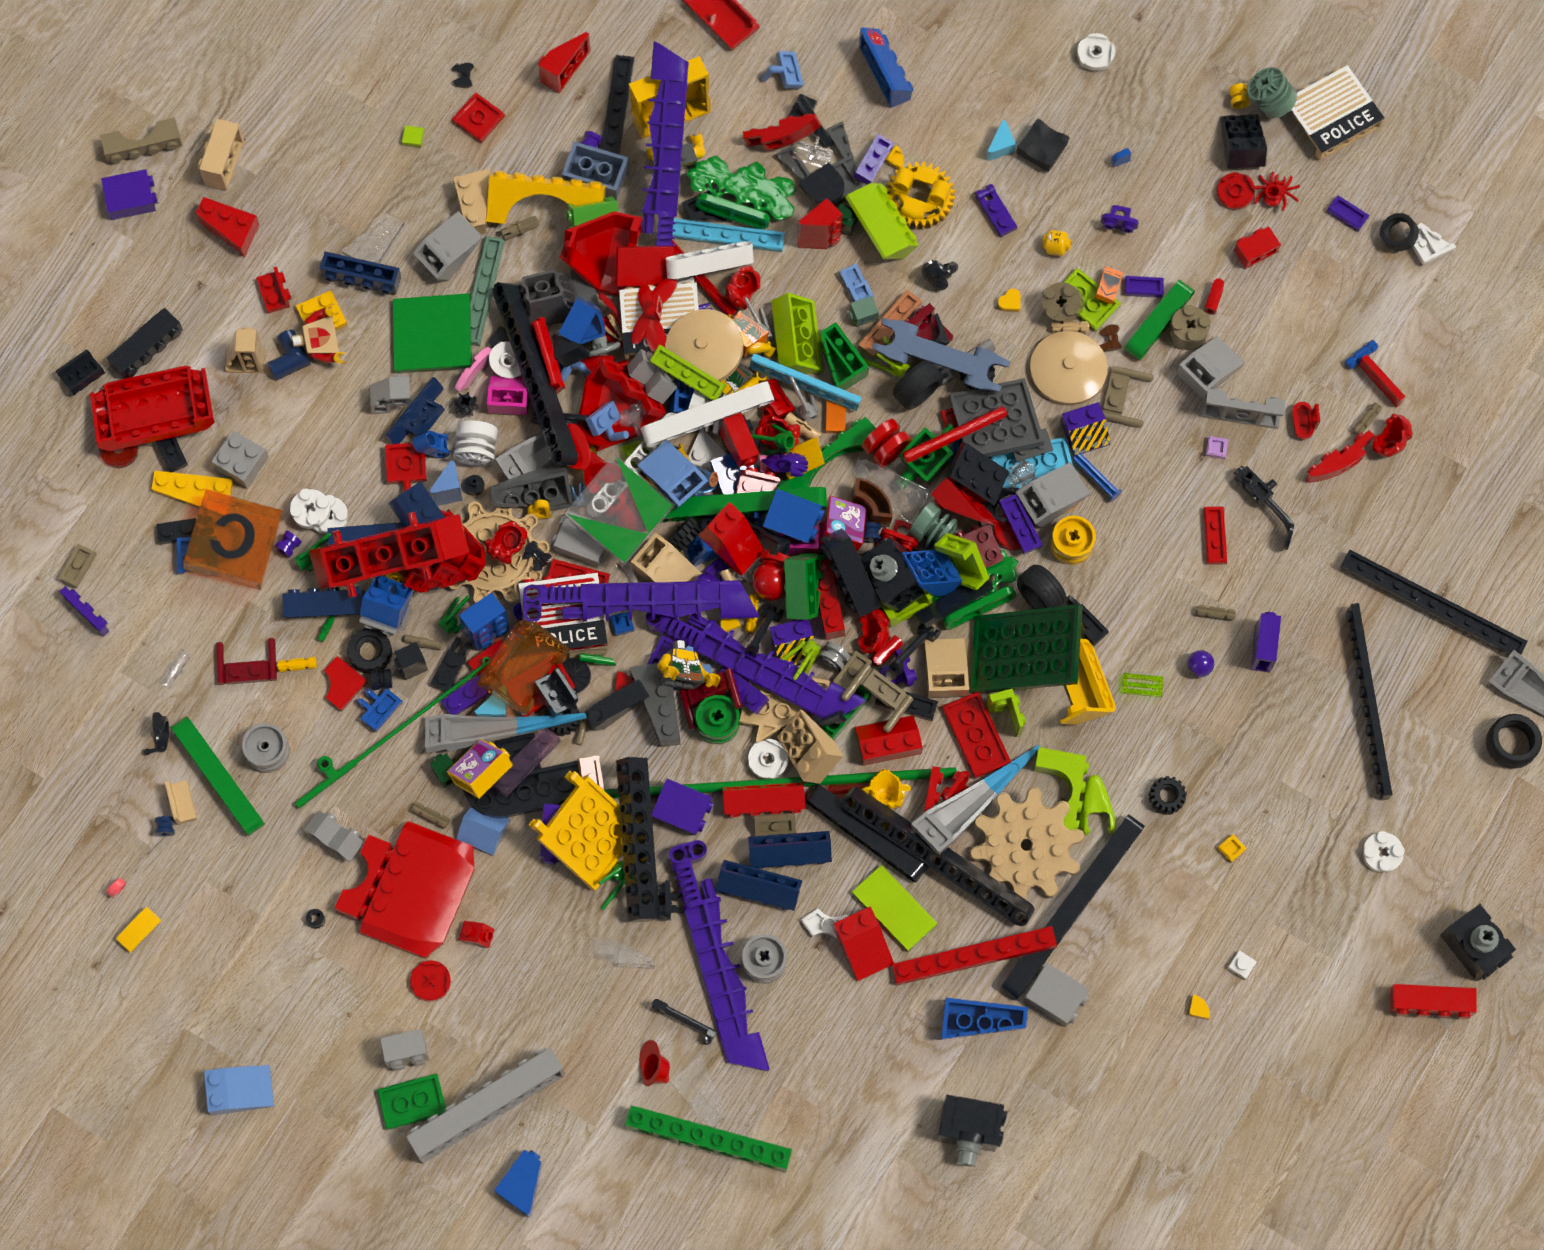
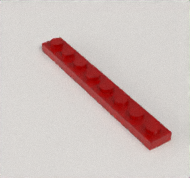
[892,926,1057,985]

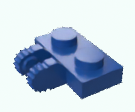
[357,688,403,732]

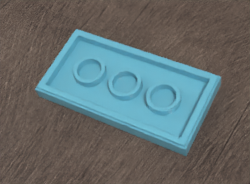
[990,437,1073,488]

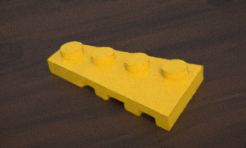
[152,471,233,517]

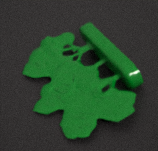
[686,155,797,229]
[916,549,1019,630]

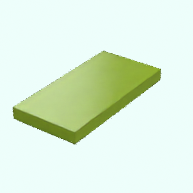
[852,865,938,952]

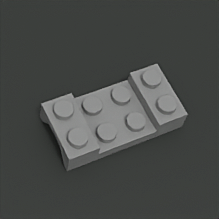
[1201,388,1286,429]

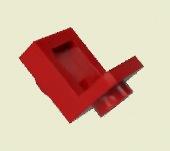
[459,920,494,948]

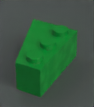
[819,322,869,390]
[784,553,825,620]

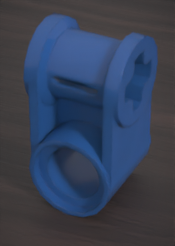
[413,431,450,458]

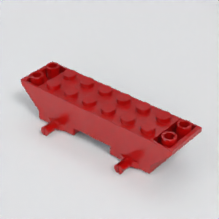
[309,512,470,598]

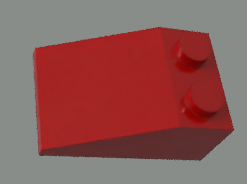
[538,32,591,94]
[931,478,999,526]
[698,502,764,576]
[831,906,894,982]

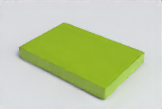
[1059,268,1121,332]

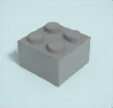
[211,430,269,489]
[380,1029,430,1071]

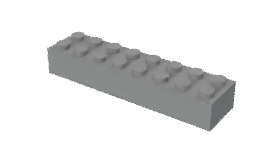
[406,1047,565,1164]

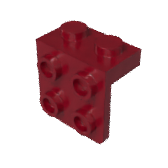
[904,303,953,345]
[954,522,1003,568]

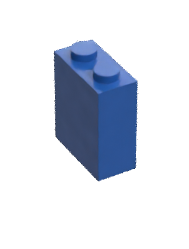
[763,489,825,543]

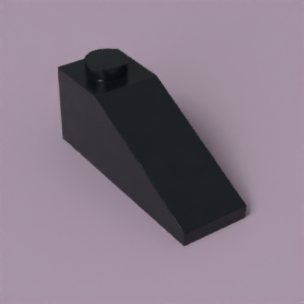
[584,680,650,729]

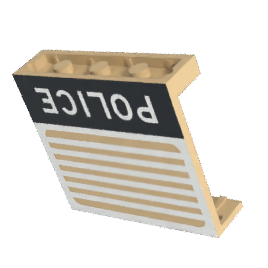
[1290,65,1385,161]
[619,282,699,362]

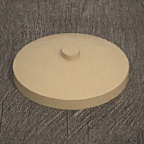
[665,309,744,382]
[1030,331,1108,406]

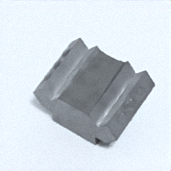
[516,269,577,325]

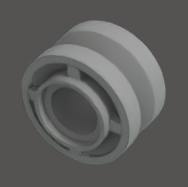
[818,642,850,671]

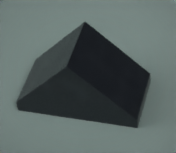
[552,334,590,368]

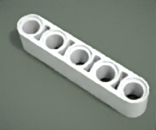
[666,241,754,279]

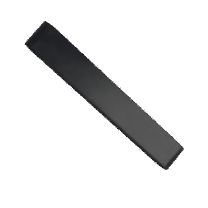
[805,784,929,883]

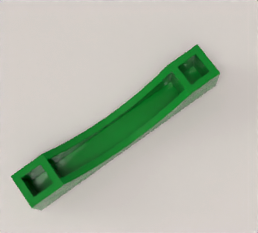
[777,417,876,490]

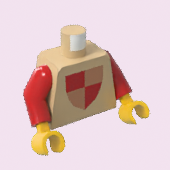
[292,303,347,364]

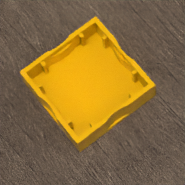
[629,56,711,140]

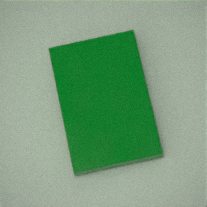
[377,1073,446,1131]

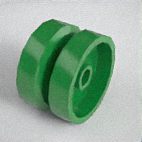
[696,695,740,745]

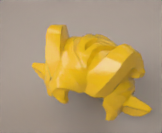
[862,769,911,809]

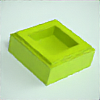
[402,125,425,148]

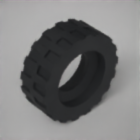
[347,628,392,674]

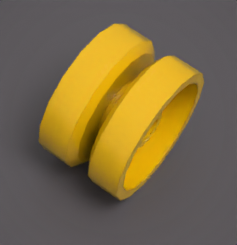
[1050,515,1096,565]

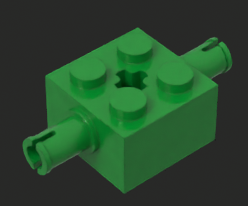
[896,424,955,489]

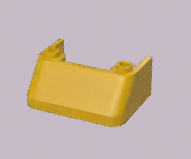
[1060,639,1116,725]

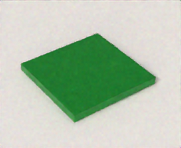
[393,293,472,373]

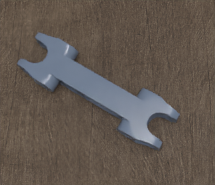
[872,318,1011,392]

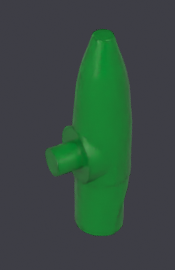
[317,616,335,642]

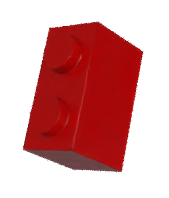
[1234,226,1281,269]

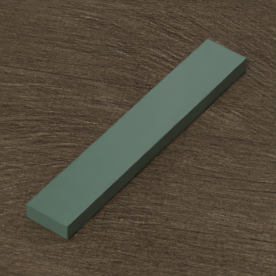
[471,236,505,346]

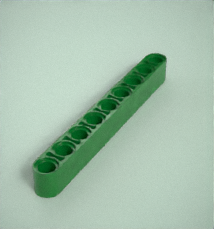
[659,487,827,522]

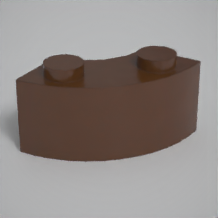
[852,478,893,527]

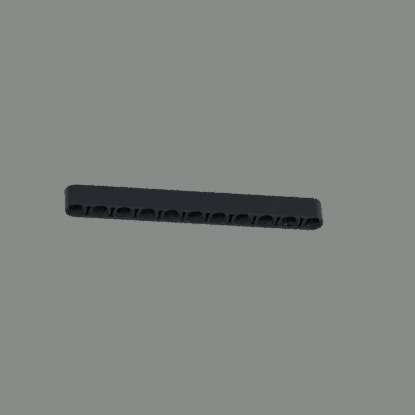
[493,282,578,466]
[841,787,1035,926]
[1000,814,1145,1000]

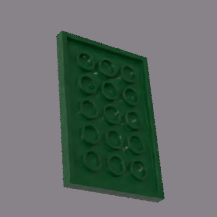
[969,604,1083,694]

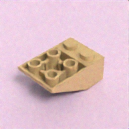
[631,532,702,582]
[924,638,969,698]
[777,710,843,783]

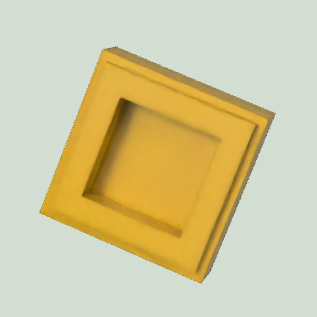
[1217,834,1247,863]

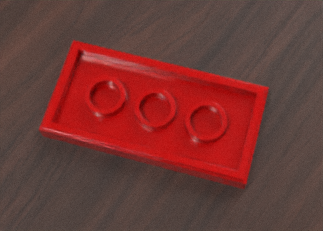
[942,692,1011,779]

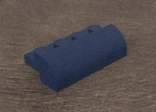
[388,481,448,569]

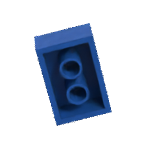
[459,592,510,651]

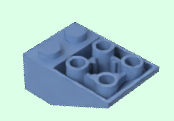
[637,440,708,510]

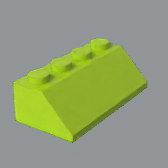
[845,183,919,259]
[771,292,823,374]

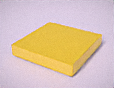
[785,437,825,479]

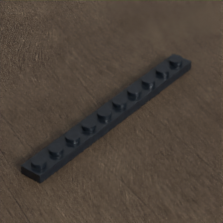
[1340,549,1528,655]
[1346,603,1393,800]

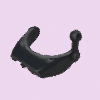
[985,488,1017,524]
[144,712,169,755]

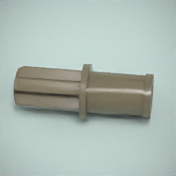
[501,216,539,241]

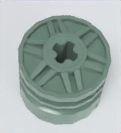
[1247,67,1297,118]
[908,502,959,550]

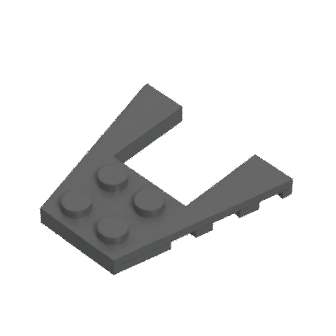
[776,121,862,205]

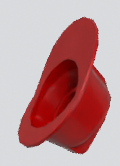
[639,1040,670,1086]

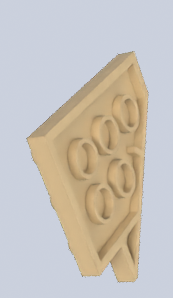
[740,677,830,743]

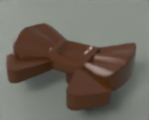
[1099,324,1122,352]

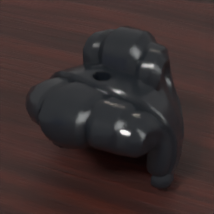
[921,259,958,290]

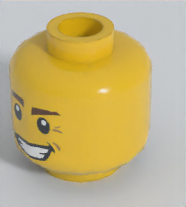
[1042,230,1072,256]

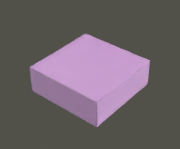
[1206,436,1228,459]

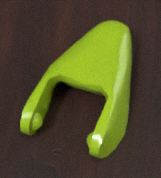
[1079,775,1116,836]

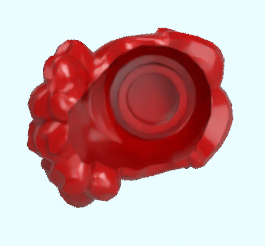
[724,266,761,310]
[1372,414,1413,457]
[755,415,800,454]
[485,521,527,564]
[857,609,890,654]

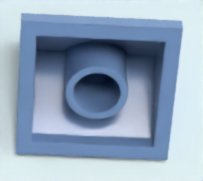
[429,460,463,506]
[457,806,510,856]

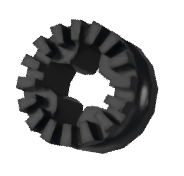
[306,909,325,929]

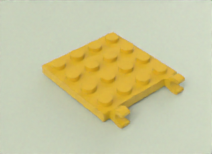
[528,771,623,891]

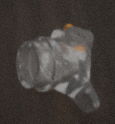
[619,400,646,436]

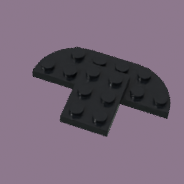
[462,732,580,818]

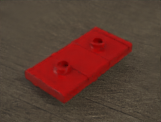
[682,0,760,51]
[531,317,565,394]

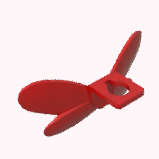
[631,278,677,354]
[566,423,622,494]

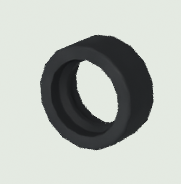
[1380,213,1419,252]

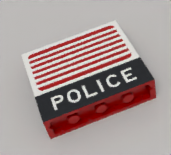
[519,570,608,657]

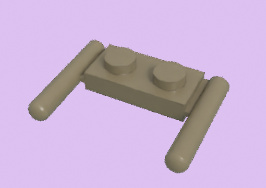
[1103,366,1154,428]
[841,663,913,733]

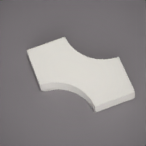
[801,909,848,940]

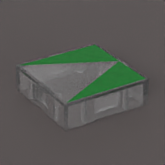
[562,454,675,566]

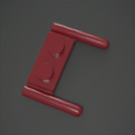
[215,638,277,685]
[679,668,742,730]

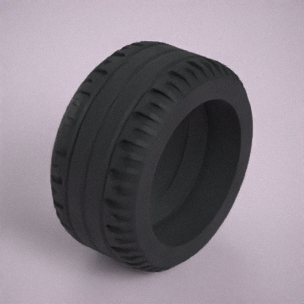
[893,360,943,410]
[1017,564,1067,609]
[1486,714,1542,769]

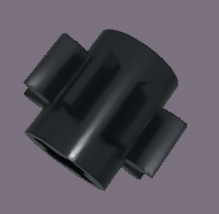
[454,392,478,417]

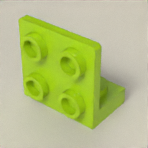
[987,689,1026,737]

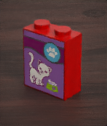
[819,495,867,552]

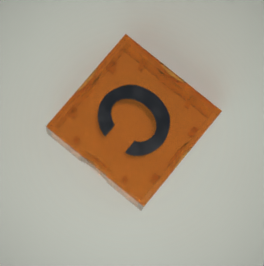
[183,489,283,590]

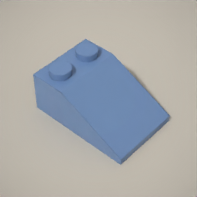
[204,1065,274,1116]

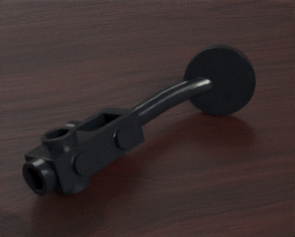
[1234,466,1295,550]

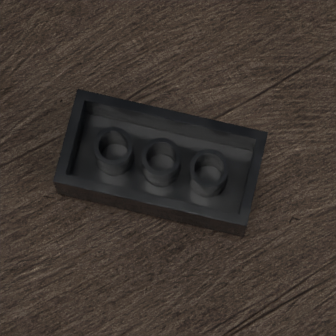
[820,528,882,617]

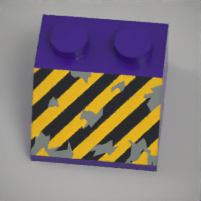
[1060,402,1111,456]
[769,619,818,666]

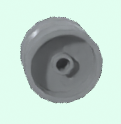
[242,723,290,773]
[742,934,787,984]

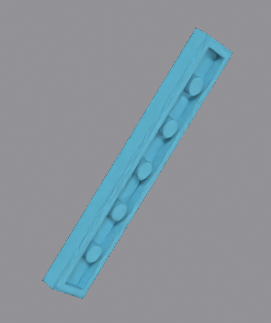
[672,218,785,252]
[749,354,862,411]

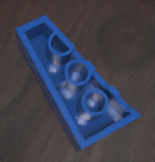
[941,998,1028,1040]

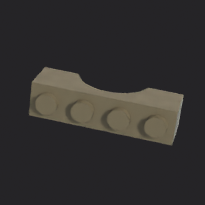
[100,118,182,163]

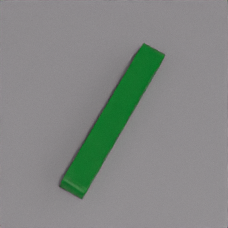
[170,716,265,836]

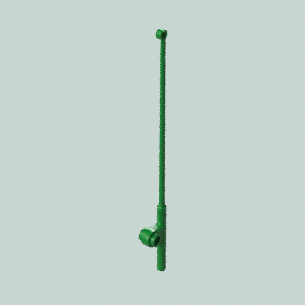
[294,657,491,809]

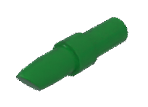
[579,653,616,666]

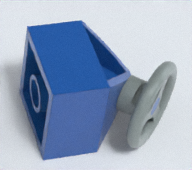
[558,296,621,357]

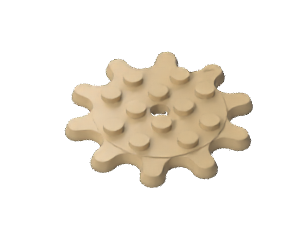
[449,501,550,603]
[969,787,1085,899]

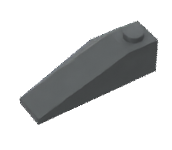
[490,464,574,511]

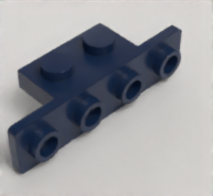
[386,377,445,444]

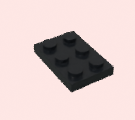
[946,442,1009,506]

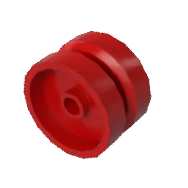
[862,419,912,468]

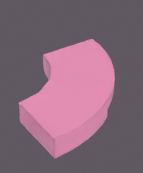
[455,347,492,392]

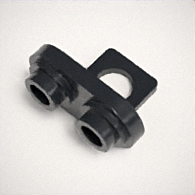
[659,880,685,921]

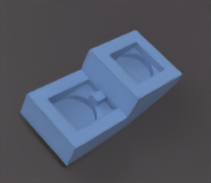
[839,263,874,302]

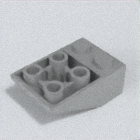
[413,212,483,281]
[1176,336,1245,400]
[1016,462,1091,527]

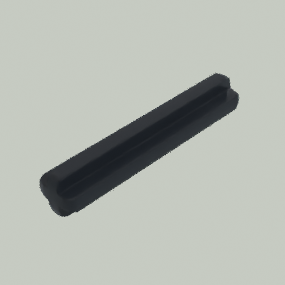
[796,97,833,149]

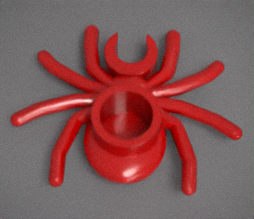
[1254,171,1300,211]

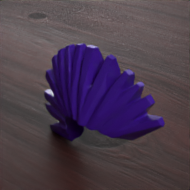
[761,452,808,477]

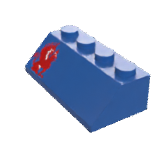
[859,27,913,108]

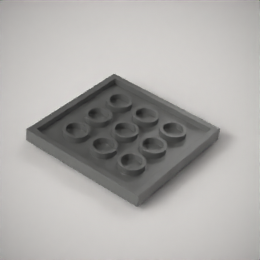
[949,378,1044,457]

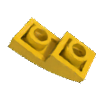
[116,907,162,953]

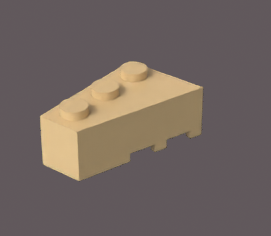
[453,168,491,235]

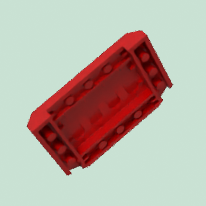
[90,366,215,451]
[359,821,475,959]

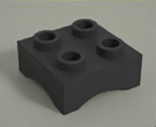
[1016,118,1070,172]

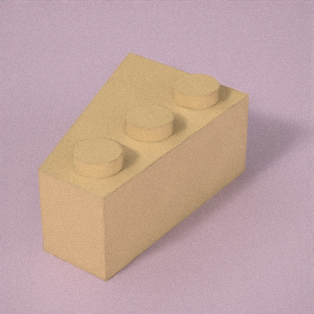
[224,327,264,373]

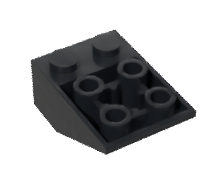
[1220,114,1268,169]

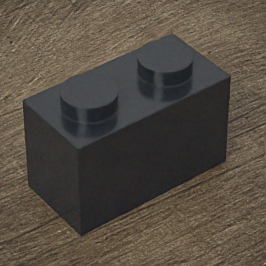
[393,642,428,680]

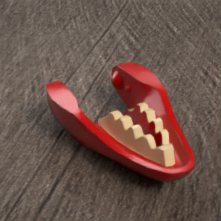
[598,292,624,348]

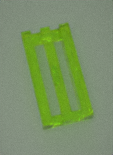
[1122,673,1164,698]

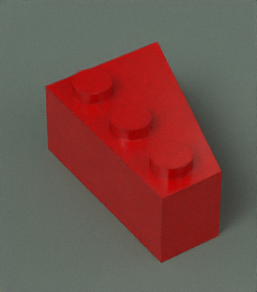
[196,197,260,258]

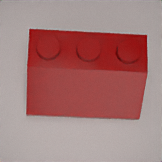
[797,198,842,250]
[854,715,923,766]

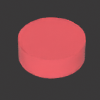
[106,878,126,897]

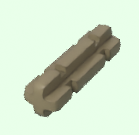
[1352,403,1382,435]
[1196,605,1236,621]
[412,802,450,828]

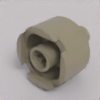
[1042,282,1084,323]
[1169,305,1211,350]

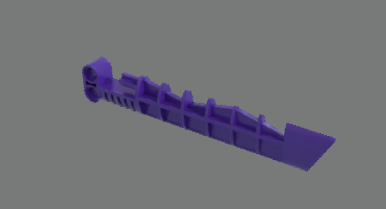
[640,41,689,246]
[523,580,759,623]
[645,612,865,719]
[669,840,770,1071]

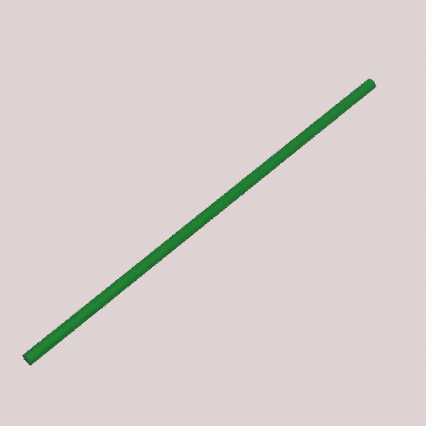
[604,767,957,799]

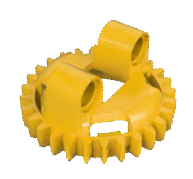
[886,161,955,229]

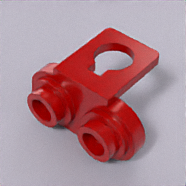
[1292,402,1320,440]
[880,519,918,552]
[941,770,970,802]

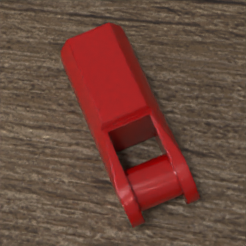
[1204,278,1224,314]
[870,635,903,666]

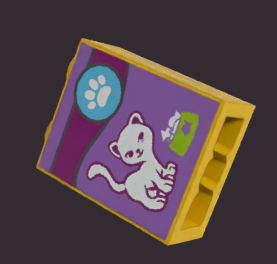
[447,739,513,798]

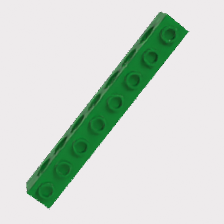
[625,1105,792,1173]

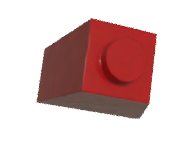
[719,413,759,467]

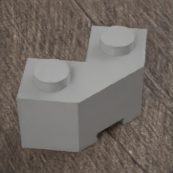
[627,349,677,404]
[370,374,410,414]
[304,811,364,862]

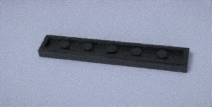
[601,55,635,155]

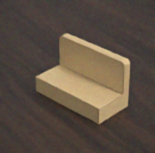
[165,780,198,825]

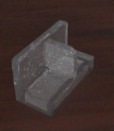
[791,137,834,167]

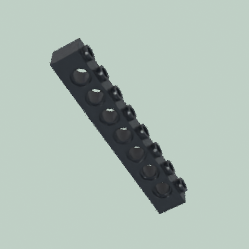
[616,757,660,922]

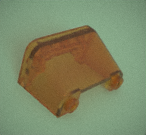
[477,620,570,715]

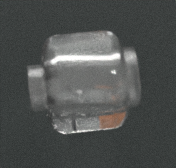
[1007,460,1036,489]

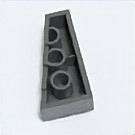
[629,663,681,747]

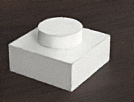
[1228,950,1257,980]

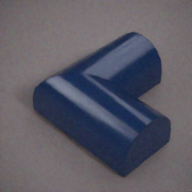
[267,329,311,381]

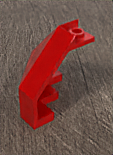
[559,211,642,296]
[577,359,666,452]
[403,509,485,593]

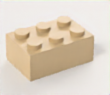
[198,119,244,191]

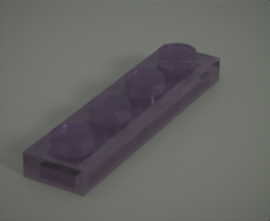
[492,728,561,797]

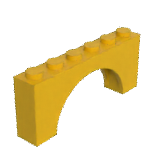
[486,171,606,224]

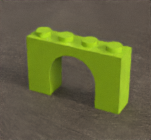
[1034,747,1089,830]

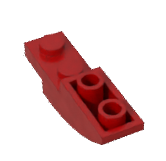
[743,114,821,151]
[1305,430,1374,483]

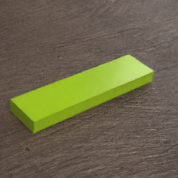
[650,344,726,400]

